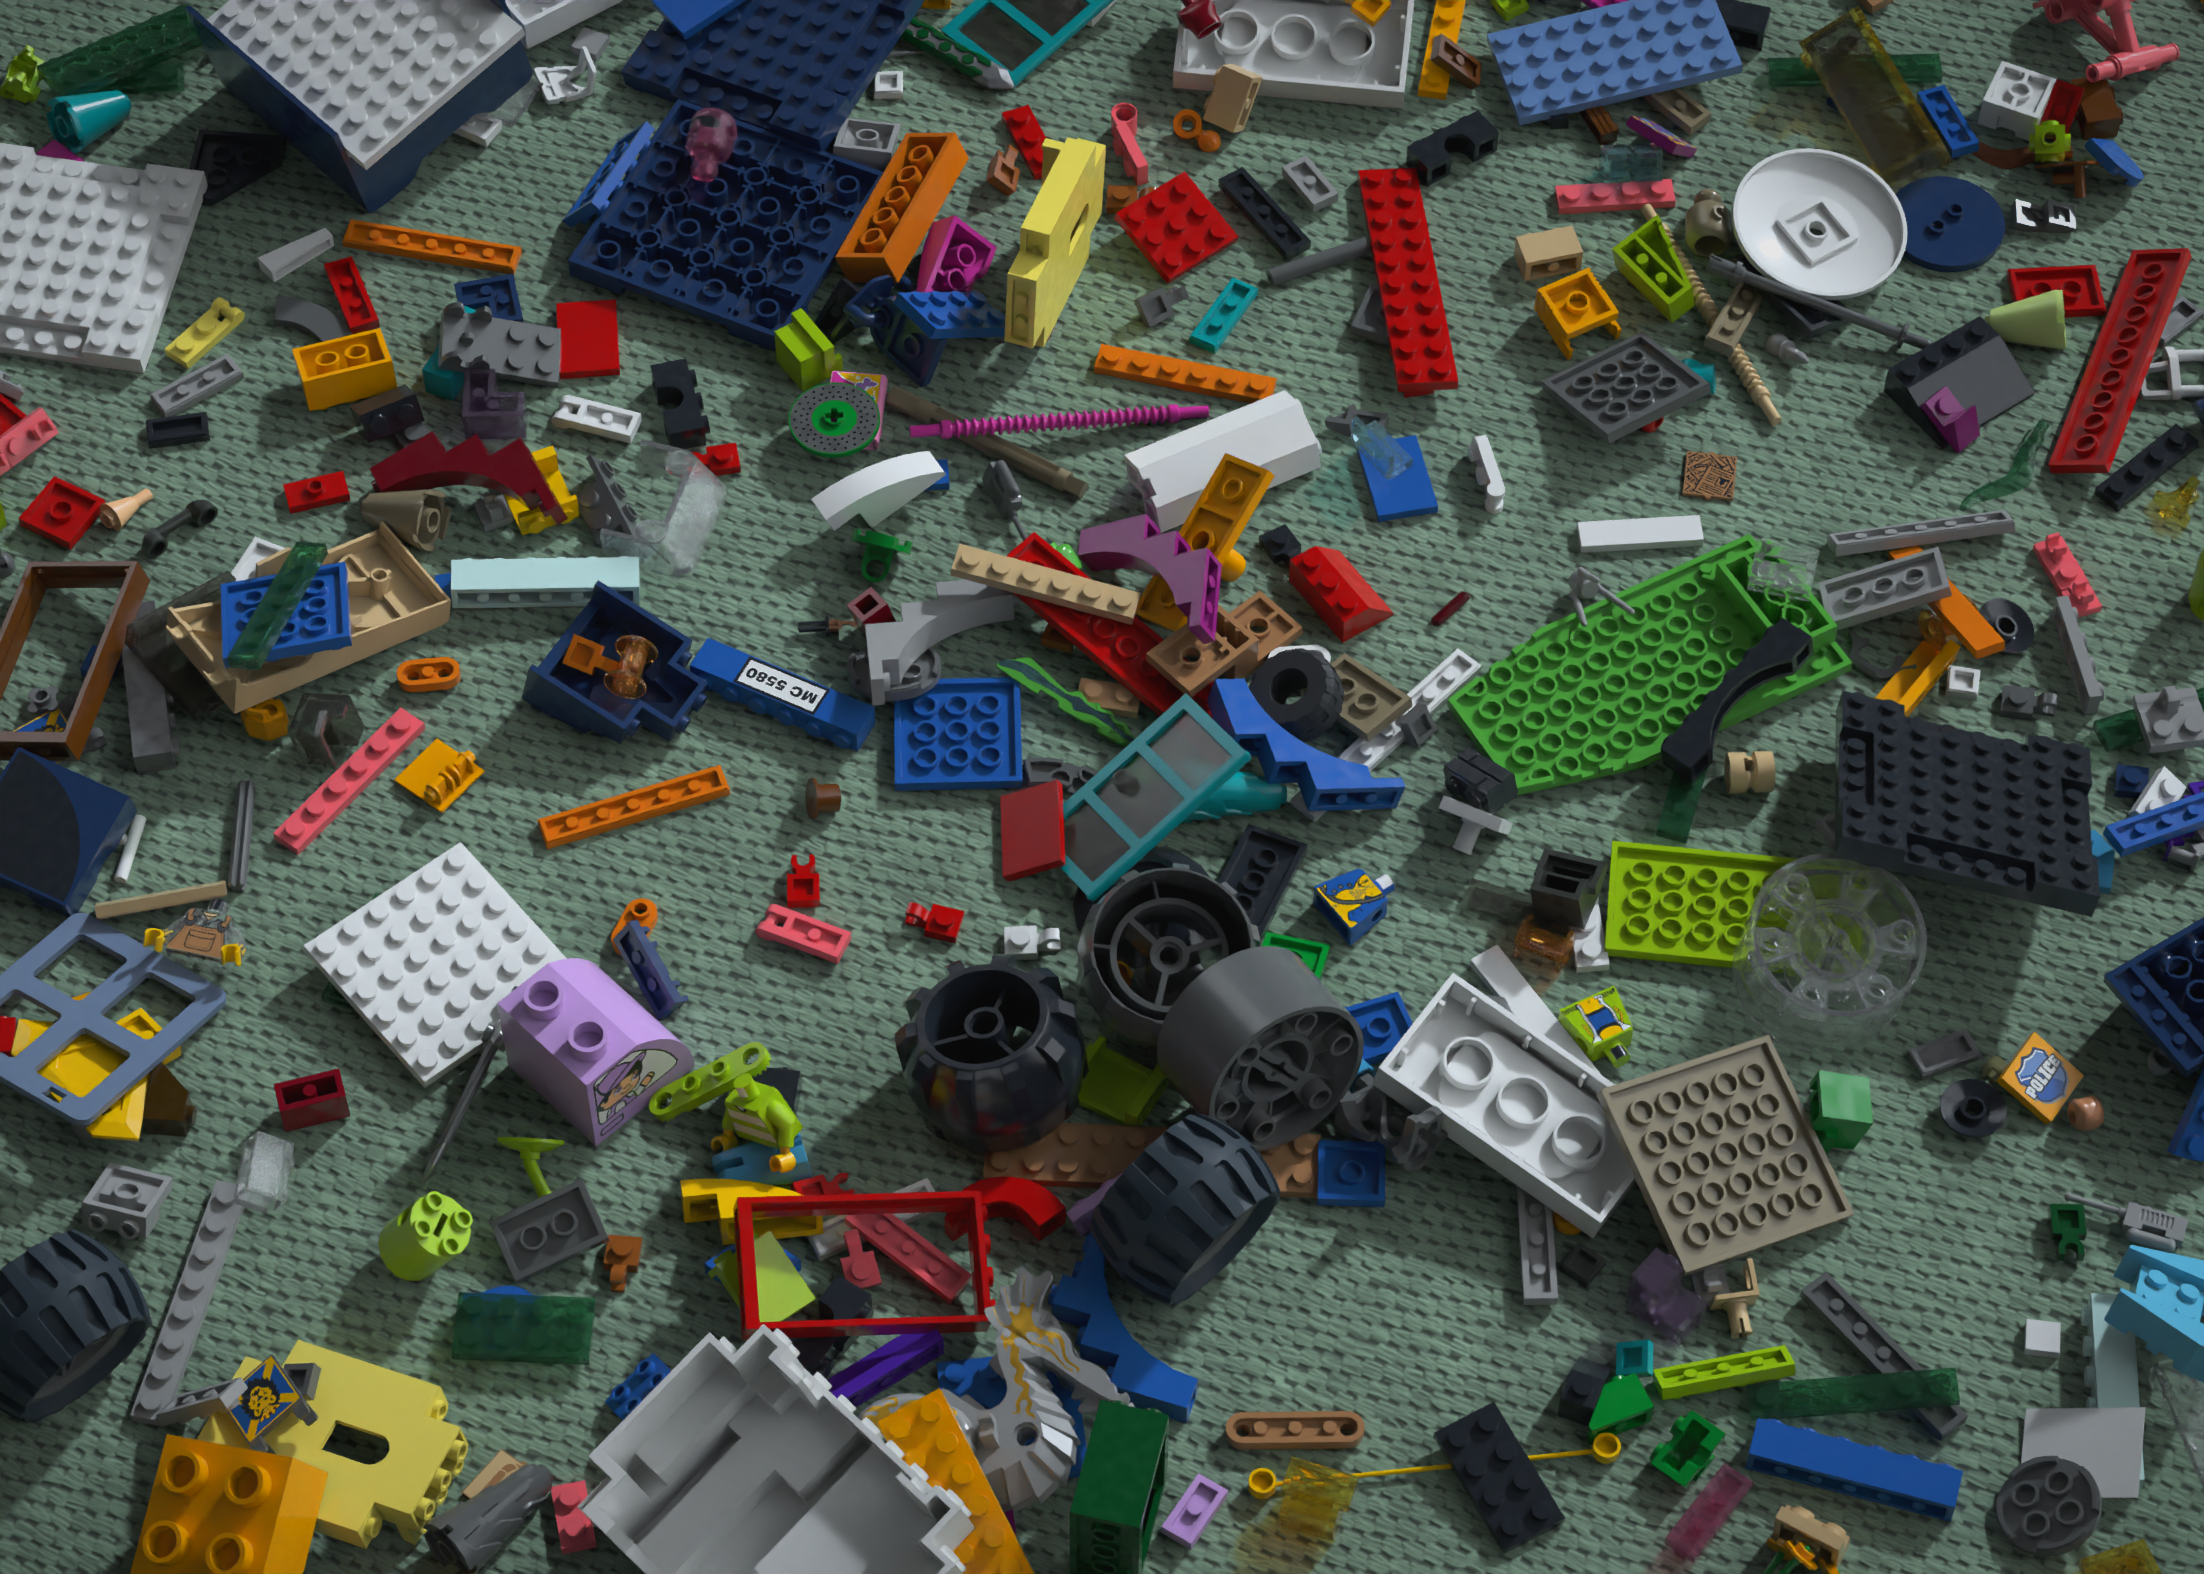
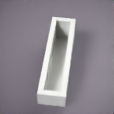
[258,228,334,282]

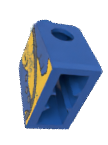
[1313,869,1395,945]

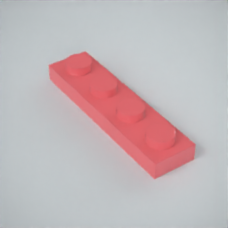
[1555,179,1676,214]
[845,1214,972,1304]

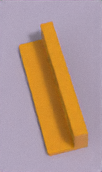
[1875,640,1960,717]

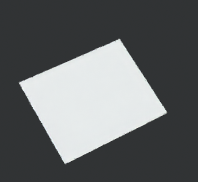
[2021,1407,2146,1498]

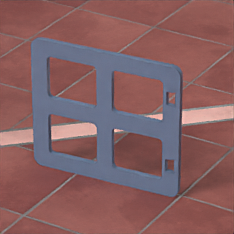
[0,913,226,1126]

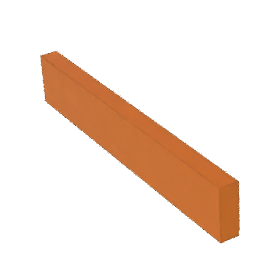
[342,219,522,275]
[1888,545,2005,659]
[537,765,730,850]

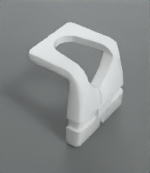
[534,46,596,104]

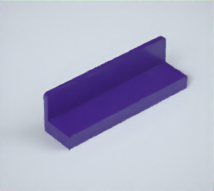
[827,1328,944,1408]

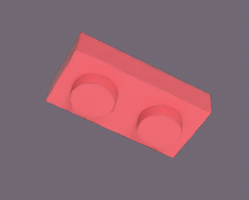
[551,1480,597,1554]

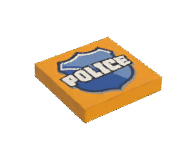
[1997,1032,2084,1125]

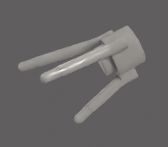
[1568,567,1635,627]

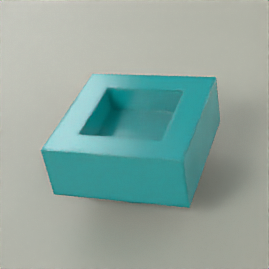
[1616,1339,1653,1378]

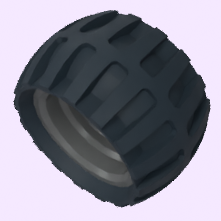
[1089,1113,1281,1306]
[0,1230,152,1423]

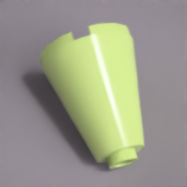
[1985,289,2066,349]

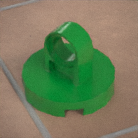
[850,528,913,583]

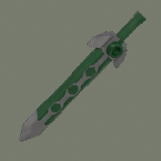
[900,7,1014,89]

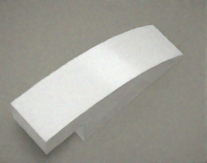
[811,451,946,531]

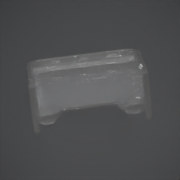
[600,439,727,580]

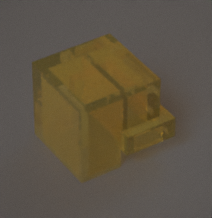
[1278,1456,1359,1543]

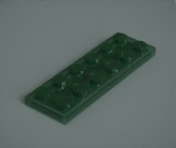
[37,3,203,97]

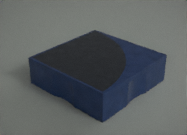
[0,747,137,917]

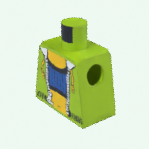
[1558,985,1633,1068]

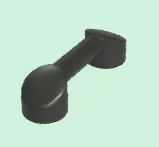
[142,499,218,559]

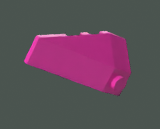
[916,215,997,292]

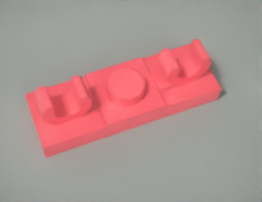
[0,407,59,476]
[2033,532,2102,617]

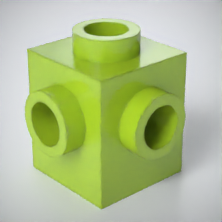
[2029,120,2071,164]

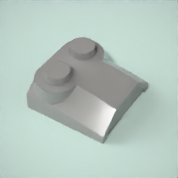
[833,117,901,172]

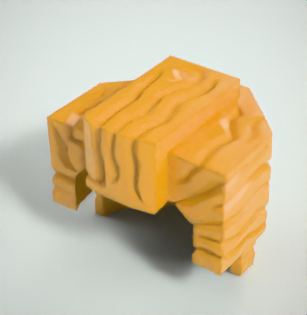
[240,698,289,741]

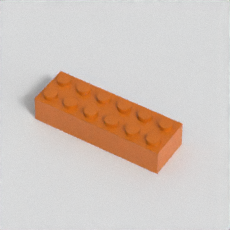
[835,132,969,283]

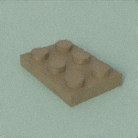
[1300,653,1412,742]

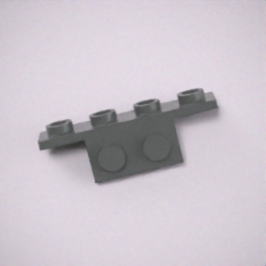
[576,454,652,556]

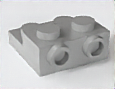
[82,1162,173,1239]

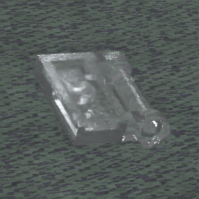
[1747,539,1820,602]

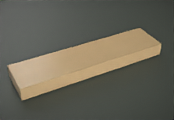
[94,880,227,919]

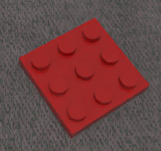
[1114,171,1239,283]

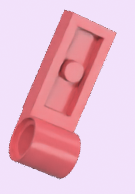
[1111,103,1148,186]

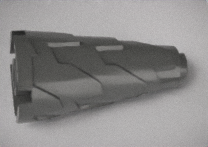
[423,1463,554,1574]

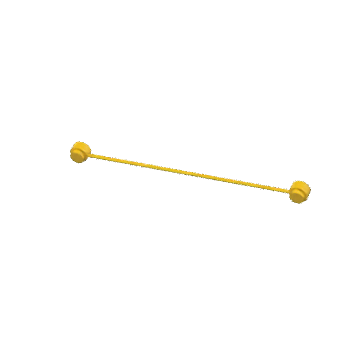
[1248,1433,1621,1499]

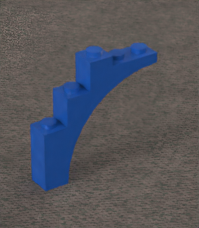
[1048,1232,1198,1423]

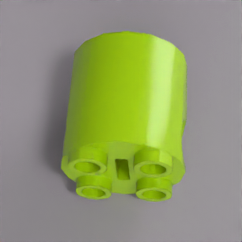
[378,1191,473,1281]

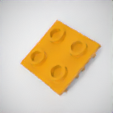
[394,739,485,813]

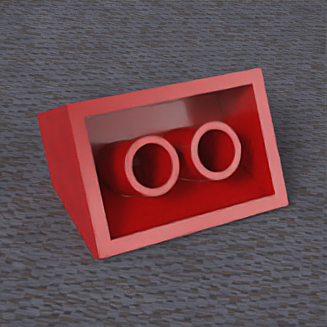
[1289,546,1393,643]

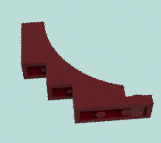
[369,431,568,525]

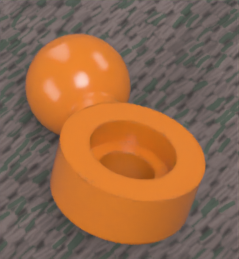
[1173,109,1221,153]

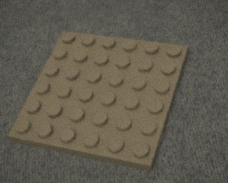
[1596,1035,1854,1277]

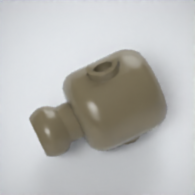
[1685,188,1734,258]

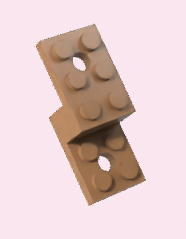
[1146,590,1303,697]

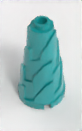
[1161,759,1287,823]

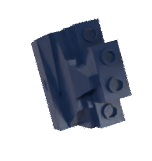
[522,580,707,744]

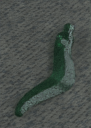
[1960,420,2049,511]

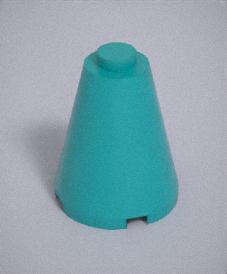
[46,90,131,154]

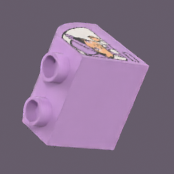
[497,958,695,1146]

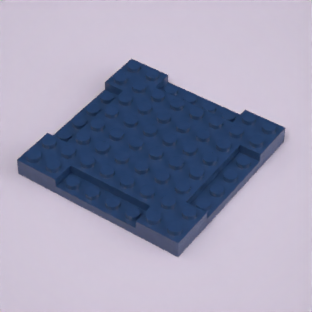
[621,0,924,151]
[568,99,884,352]

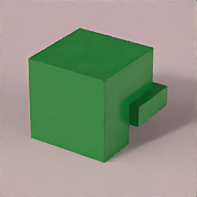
[1809,1070,1873,1154]

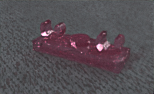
[1664,1463,1753,1563]

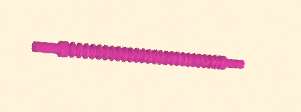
[909,404,1209,439]

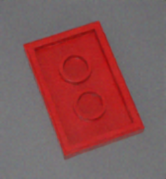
[2006,265,2106,318]
[556,299,620,379]
[1000,779,1066,881]

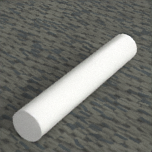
[114,814,146,883]

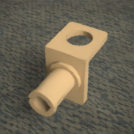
[1709,1258,1760,1338]

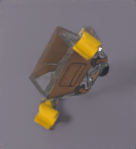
[143,898,247,976]

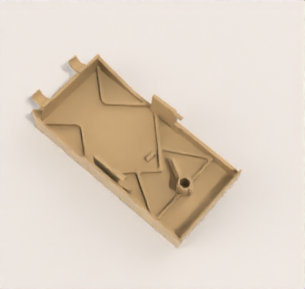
[165,521,451,714]

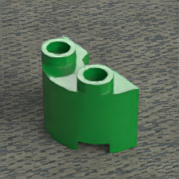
[1649,1410,1726,1489]

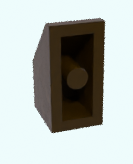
[143,1062,197,1137]

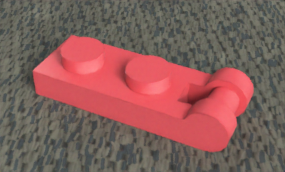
[755,904,851,964]

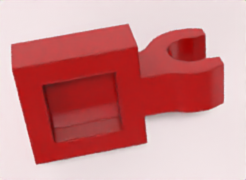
[905,902,964,943]

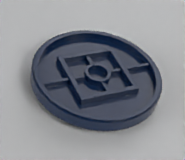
[1895,176,2005,272]

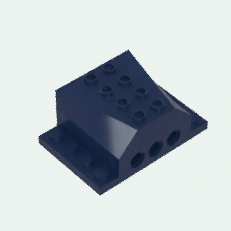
[2103,917,2204,1077]

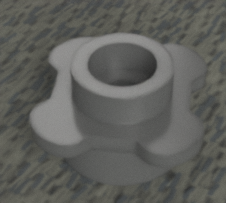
[27,686,59,716]

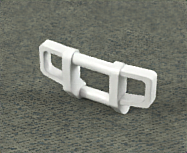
[2139,347,2204,401]

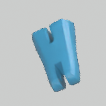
[711,1132,812,1185]

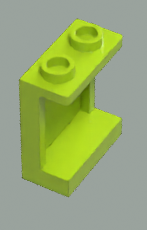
[1078,1035,1169,1127]
[708,1231,816,1322]

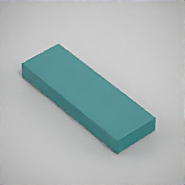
[1189,277,1259,354]

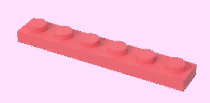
[273,707,425,855]

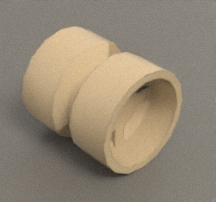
[1724,751,1775,794]

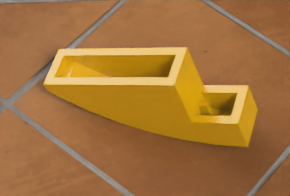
[680,1179,824,1245]

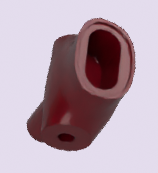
[1176,0,1222,39]

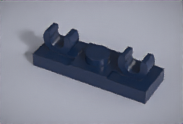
[613,920,689,1021]

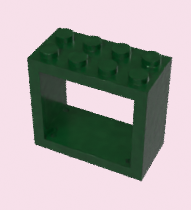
[1070,1400,1169,1574]

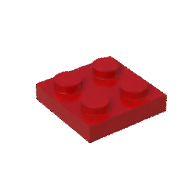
[18,476,106,550]

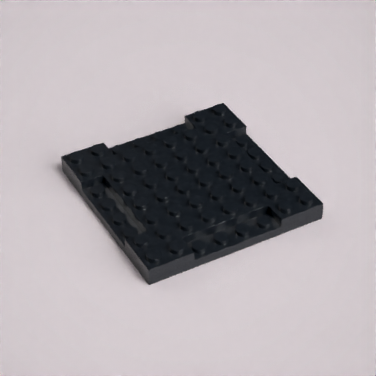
[1835,691,2100,917]

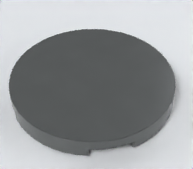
[847,646,942,701]
[1995,1456,2102,1557]

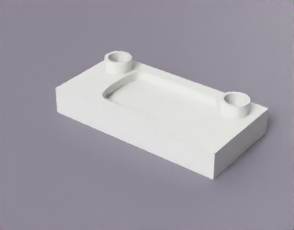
[1173,0,1414,109]
[1372,973,1636,1238]

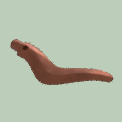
[1971,141,2073,169]

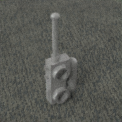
[2064,1192,2189,1252]

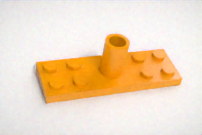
[1135,453,1275,633]

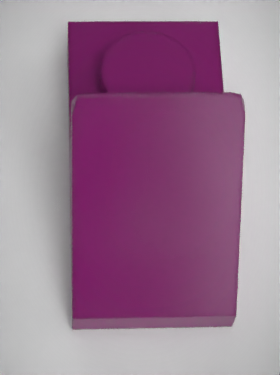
[1920,386,1980,453]

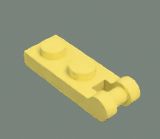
[165,297,245,369]

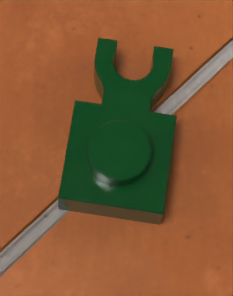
[2048,1204,2087,1261]

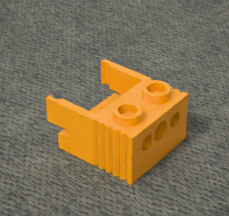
[1533,267,1621,360]

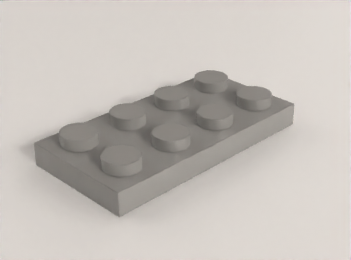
[1818,546,1952,630]

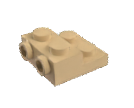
[1773,1505,1850,1568]

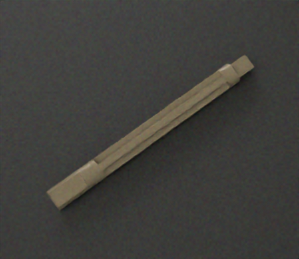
[886,385,1089,498]

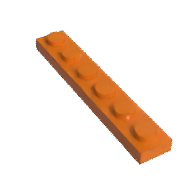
[1094,344,1277,404]

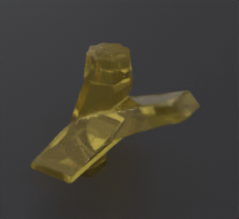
[2152,475,2201,529]

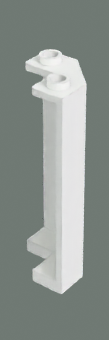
[1124,390,1322,533]

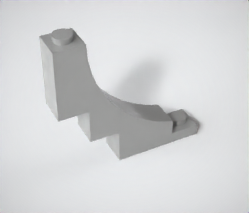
[865,580,1019,705]

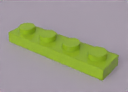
[1653,1345,1796,1400]

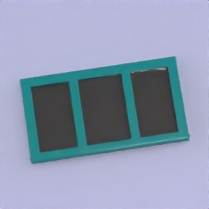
[941,0,1114,87]
[1060,693,1252,902]

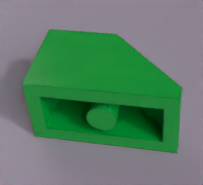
[1586,1373,1654,1446]

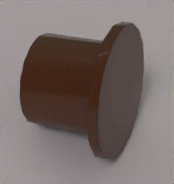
[805,778,841,819]

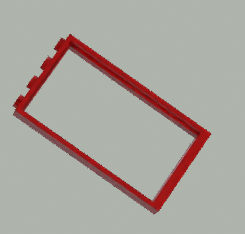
[733,1191,996,1340]

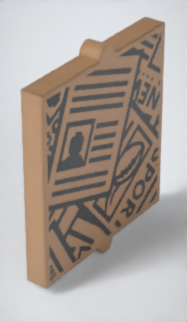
[1682,451,1737,501]

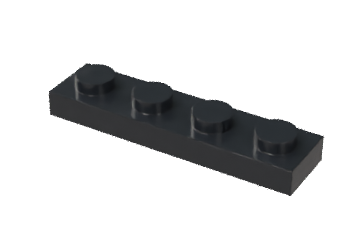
[1218,167,1311,261]
[2094,423,2199,512]

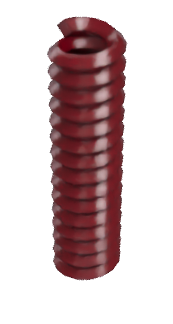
[1431,591,1470,626]

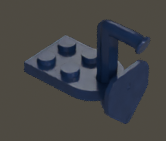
[843,273,948,387]

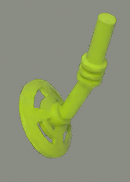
[497,1137,565,1198]

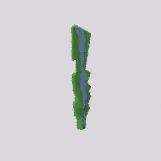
[997,657,1136,747]

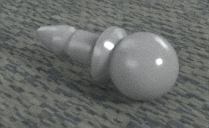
[1766,333,1809,364]

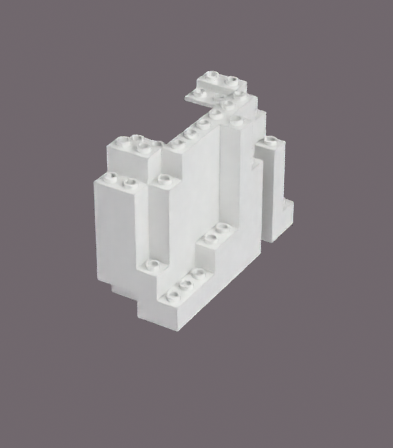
[577,1324,975,1574]

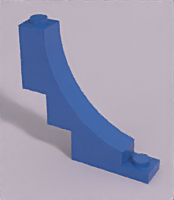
[1207,679,1405,811]

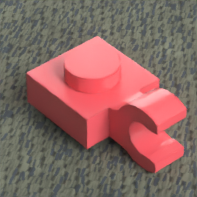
[840,1229,882,1289]

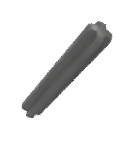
[228,780,256,892]

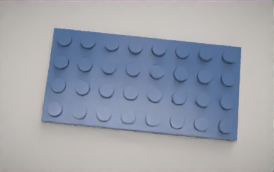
[1487,0,1743,126]

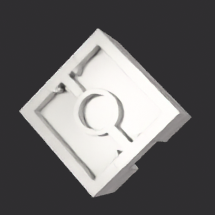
[1978,61,2056,141]

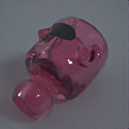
[686,108,737,182]

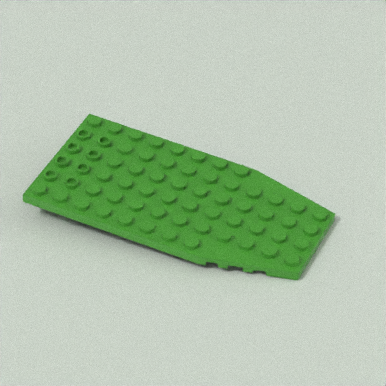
[1447,534,1852,795]

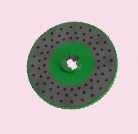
[789,382,880,458]

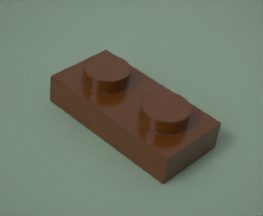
[1430,33,1482,89]

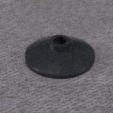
[1978,598,2034,655]
[1939,1079,2007,1138]

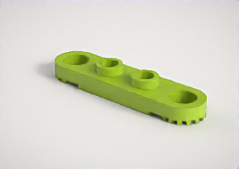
[649,1042,771,1122]

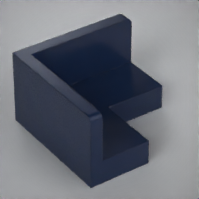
[454,274,523,322]

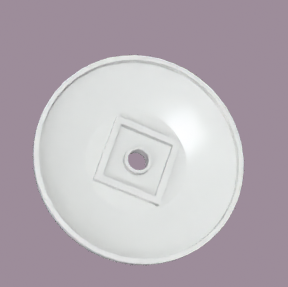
[1731,148,1908,300]

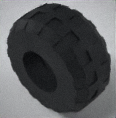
[1248,648,1344,742]

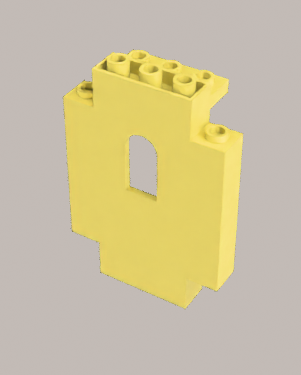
[1004,137,1106,348]
[196,1340,469,1549]

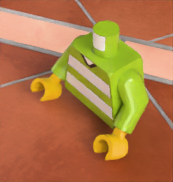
[711,1074,803,1173]

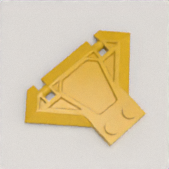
[11,1008,181,1141]

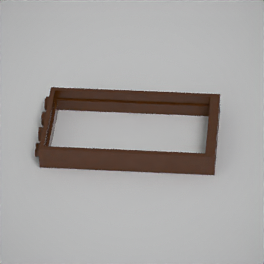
[0,560,150,761]

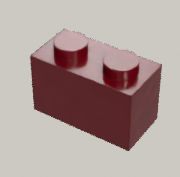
[273,1068,350,1132]

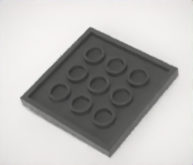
[1542,332,1710,443]

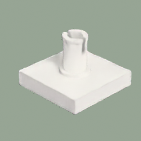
[1439,796,1513,855]

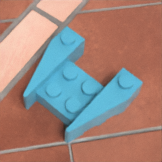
[2104,1245,2204,1383]

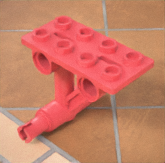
[2032,0,2180,83]

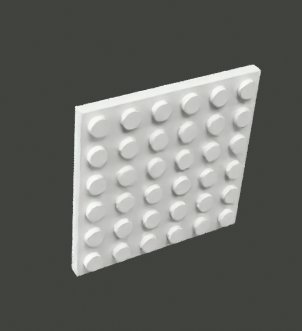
[304,842,567,1088]

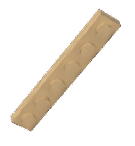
[950,543,1141,625]

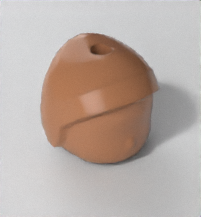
[2068,1095,2104,1131]

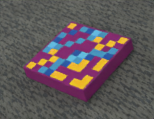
[1626,115,1697,158]

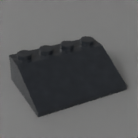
[1884,316,2035,449]

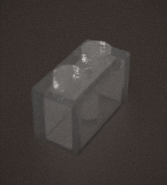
[233,1131,295,1214]

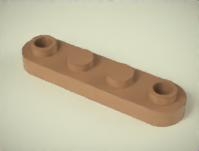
[1226,1411,1365,1450]

